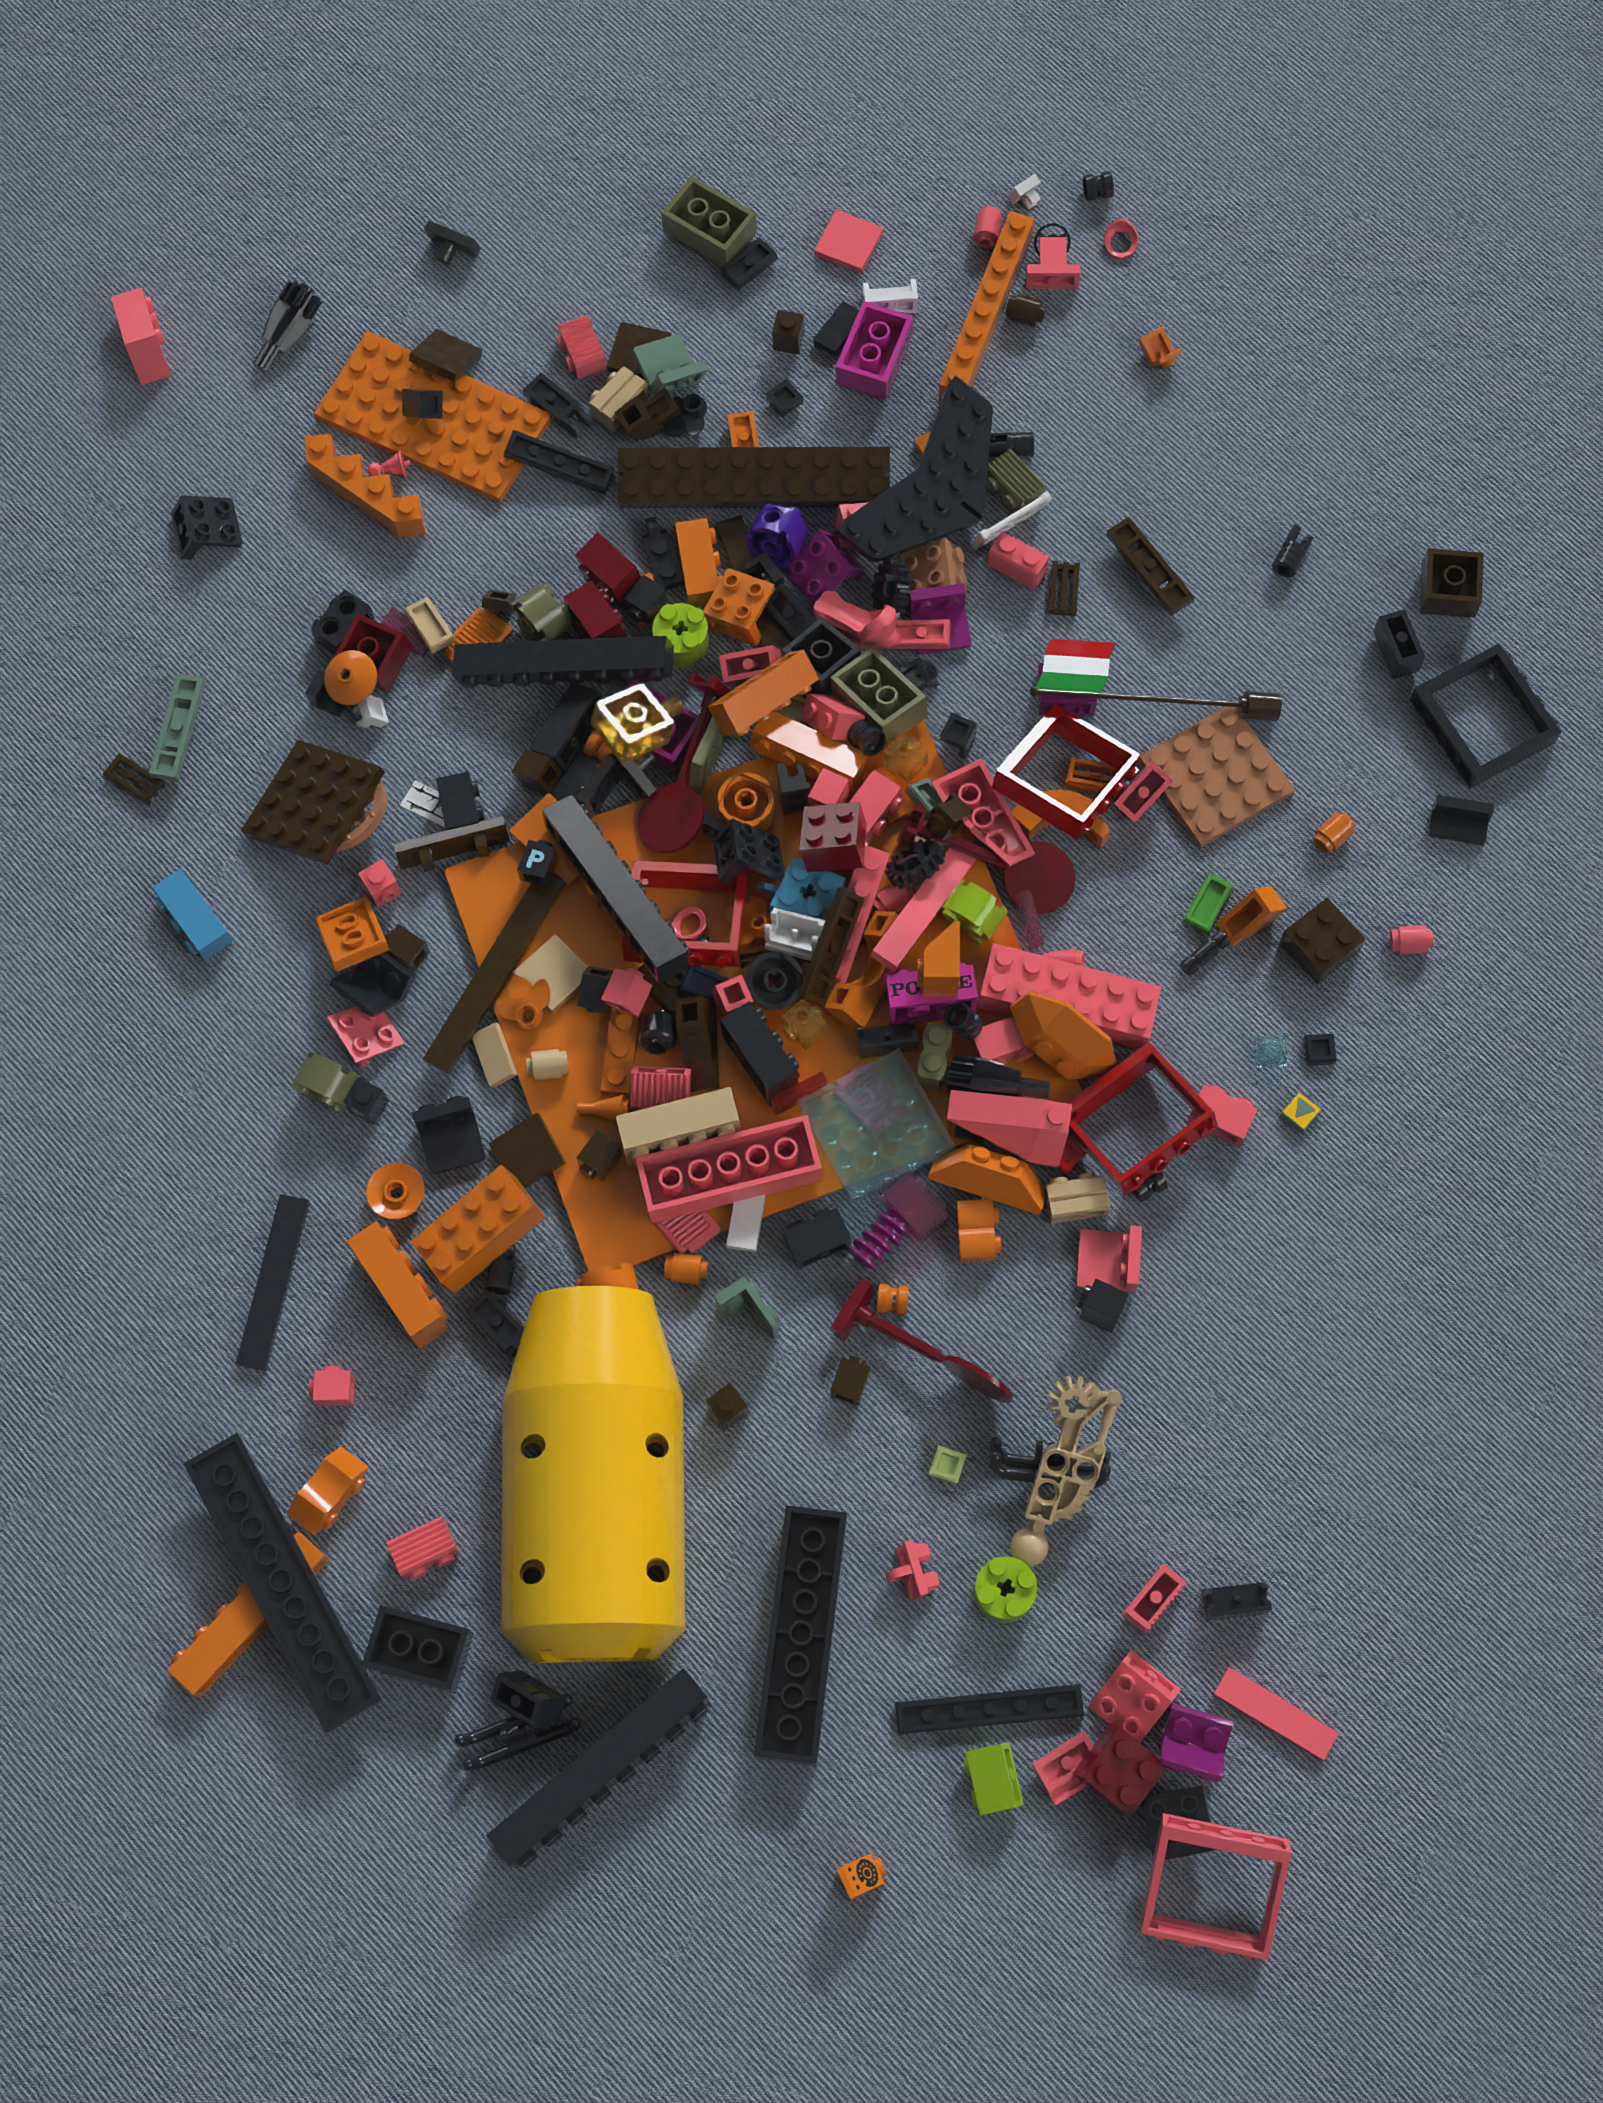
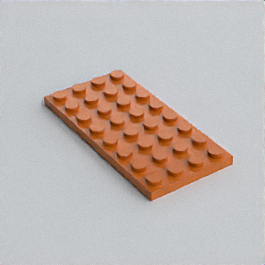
[314,331,552,504]

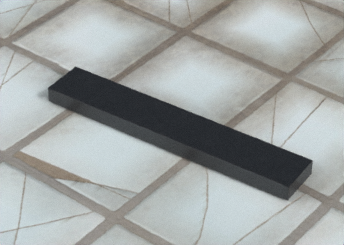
[236,1194,310,1371]
[895,1684,1084,1735]

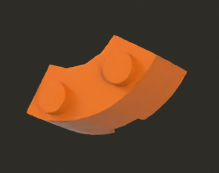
[286,1446,369,1536]

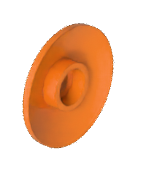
[324,650,377,705]
[366,1162,425,1220]

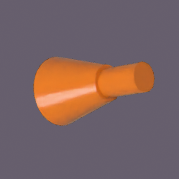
[577,1094,632,1122]

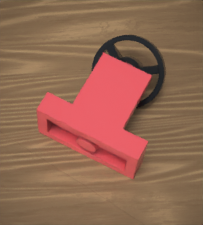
[1026,223,1080,289]

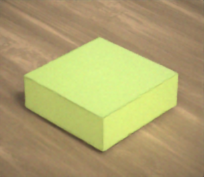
[929,1445,967,1485]

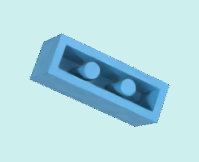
[152,869,233,961]

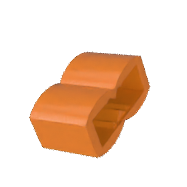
[956,1199,1001,1263]

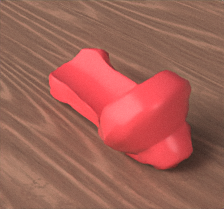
[813,591,899,649]

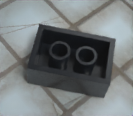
[720,1001,800,1107]
[362,1605,474,1694]

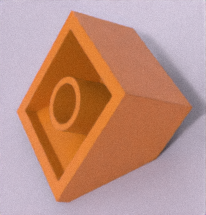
[917,921,960,997]

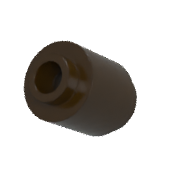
[1005,294,1046,327]

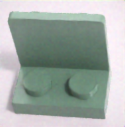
[632,334,709,396]
[714,1276,780,1340]

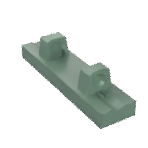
[149,673,206,782]

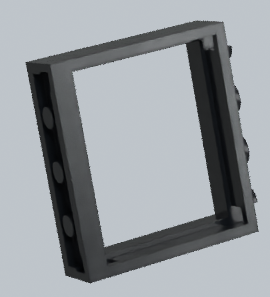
[1410,644,1561,789]

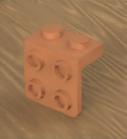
[899,537,968,605]

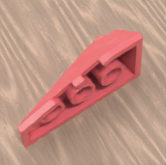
[931,758,1035,867]
[946,1090,1072,1168]

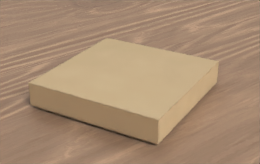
[513,934,588,1013]

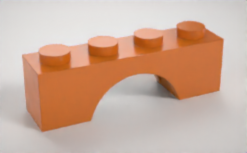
[824,910,899,1028]

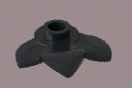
[664,394,707,437]

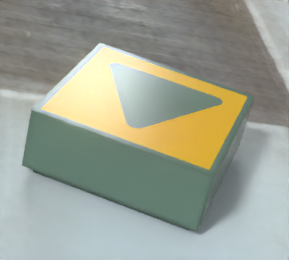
[1280,1091,1322,1133]

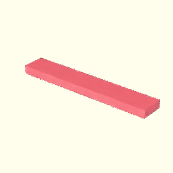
[870,848,977,972]

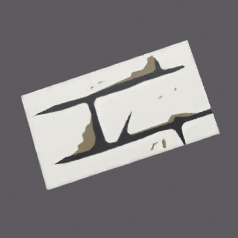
[400,780,445,827]

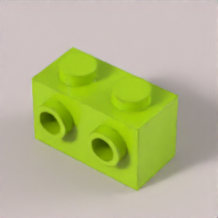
[964,1742,1024,1815]

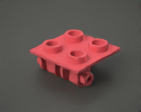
[326,1006,404,1068]

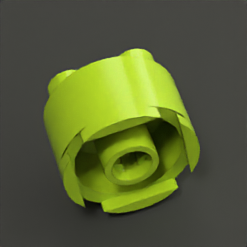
[652,603,709,668]
[941,880,1008,946]
[974,1556,1037,1624]

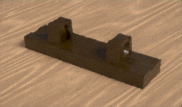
[1106,517,1194,616]
[393,816,510,872]
[798,887,865,1007]

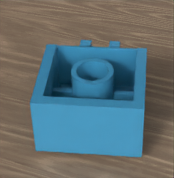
[756,857,846,919]

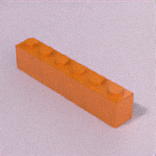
[167,1531,330,1698]

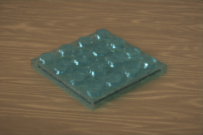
[797,1048,956,1203]

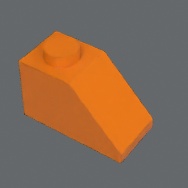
[1216,886,1288,946]

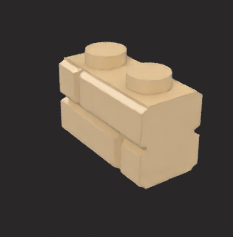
[588,366,649,432]
[1045,1172,1110,1224]

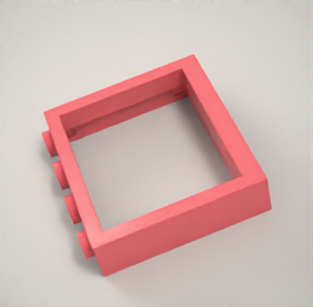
[1141,1813,1291,1961]

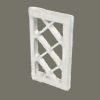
[971,491,1052,551]

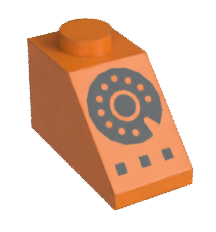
[836,1853,888,1901]

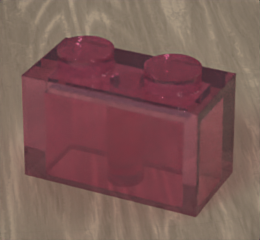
[882,1172,948,1244]

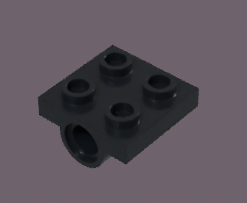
[1141,1785,1217,1860]

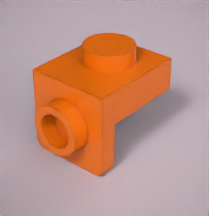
[1137,326,1182,369]

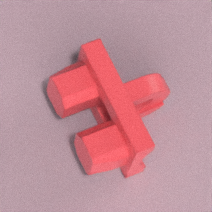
[885,1540,940,1602]

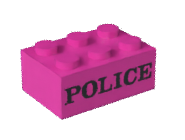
[836,301,913,400]
[885,963,978,1025]

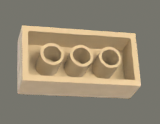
[616,1087,741,1167]

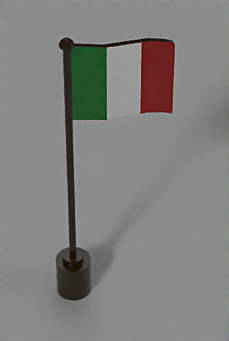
[1030,639,1282,721]

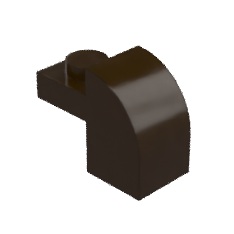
[614,388,681,440]

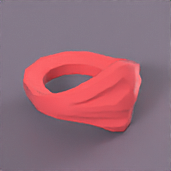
[1104,218,1138,259]
[672,906,707,941]

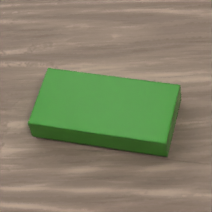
[1182,873,1234,935]

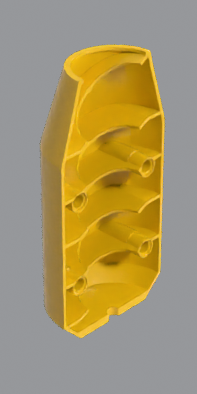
[501,1286,686,1663]

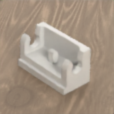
[863,279,918,314]
[764,908,825,961]

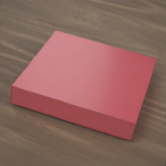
[814,209,884,274]

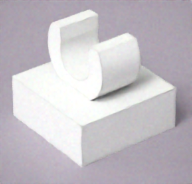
[1008,174,1041,210]
[352,695,389,728]

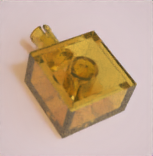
[591,683,683,764]

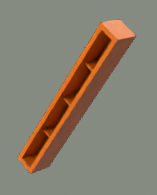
[938,211,1035,402]

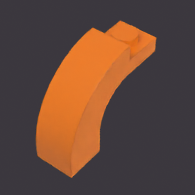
[1011,790,1110,849]

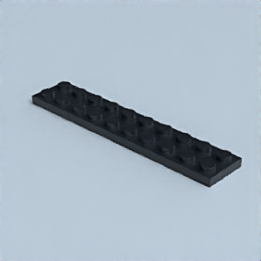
[183,1433,383,1733]

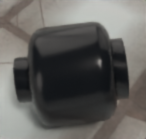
[639,1010,678,1055]

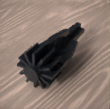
[253,280,322,372]
[944,1054,1051,1099]

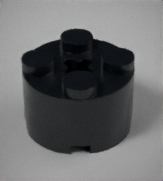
[741,952,803,1011]

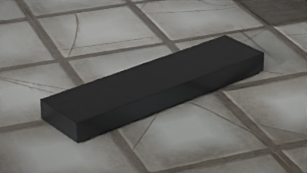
[504,430,615,495]

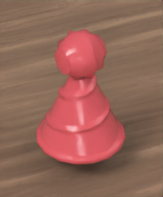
[368,450,411,477]

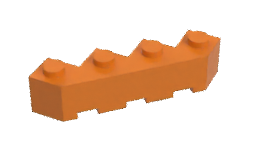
[304,434,426,538]

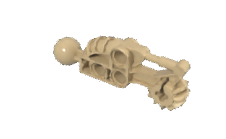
[1010,1376,1122,1566]

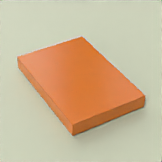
[509,793,581,888]
[315,896,390,972]

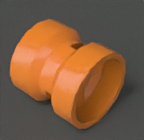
[584,730,622,762]
[877,1283,909,1316]

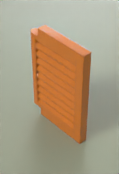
[443,608,514,663]

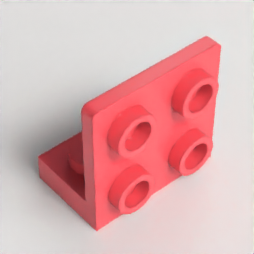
[1076,1225,1142,1293]
[1088,1649,1181,1743]

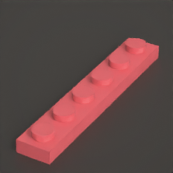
[807,845,890,1016]

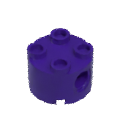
[745,504,808,568]

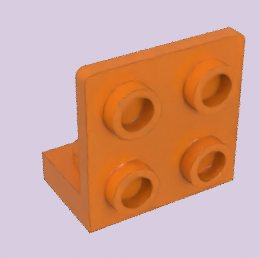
[703,568,775,646]

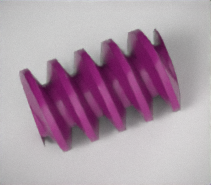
[847,1206,911,1271]

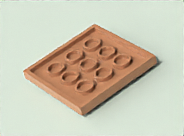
[1138,707,1295,848]

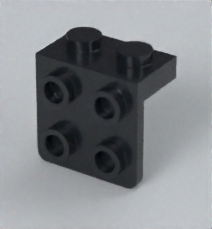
[412,1096,486,1175]

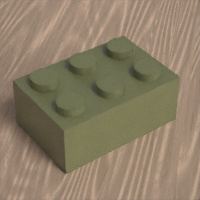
[661,176,757,266]
[830,647,928,747]

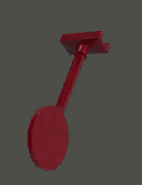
[637,673,731,853]
[897,805,1076,915]
[830,1278,1014,1403]

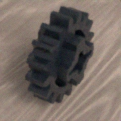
[871,558,912,618]
[885,838,946,889]

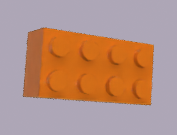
[411,1165,546,1293]
[346,1221,449,1350]

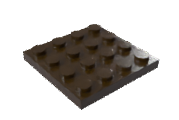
[241,740,385,865]

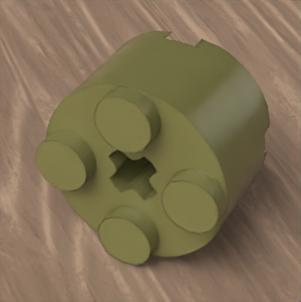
[509,583,571,641]
[292,1051,361,1113]

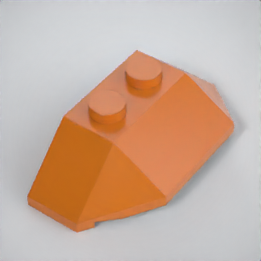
[1010,990,1116,1080]
[927,1142,1047,1215]

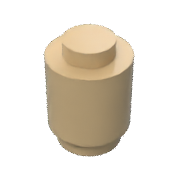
[526,1049,569,1081]

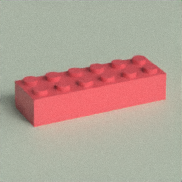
[976,943,1161,1050]
[635,1115,823,1223]

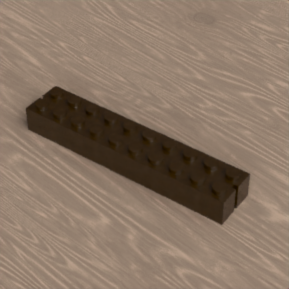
[618,446,890,508]

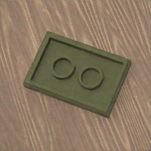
[689,717,727,795]

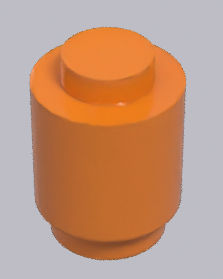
[1312,812,1355,854]
[664,1253,709,1285]

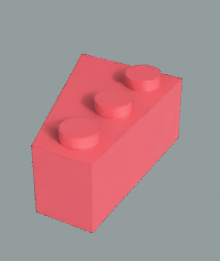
[111,288,171,385]

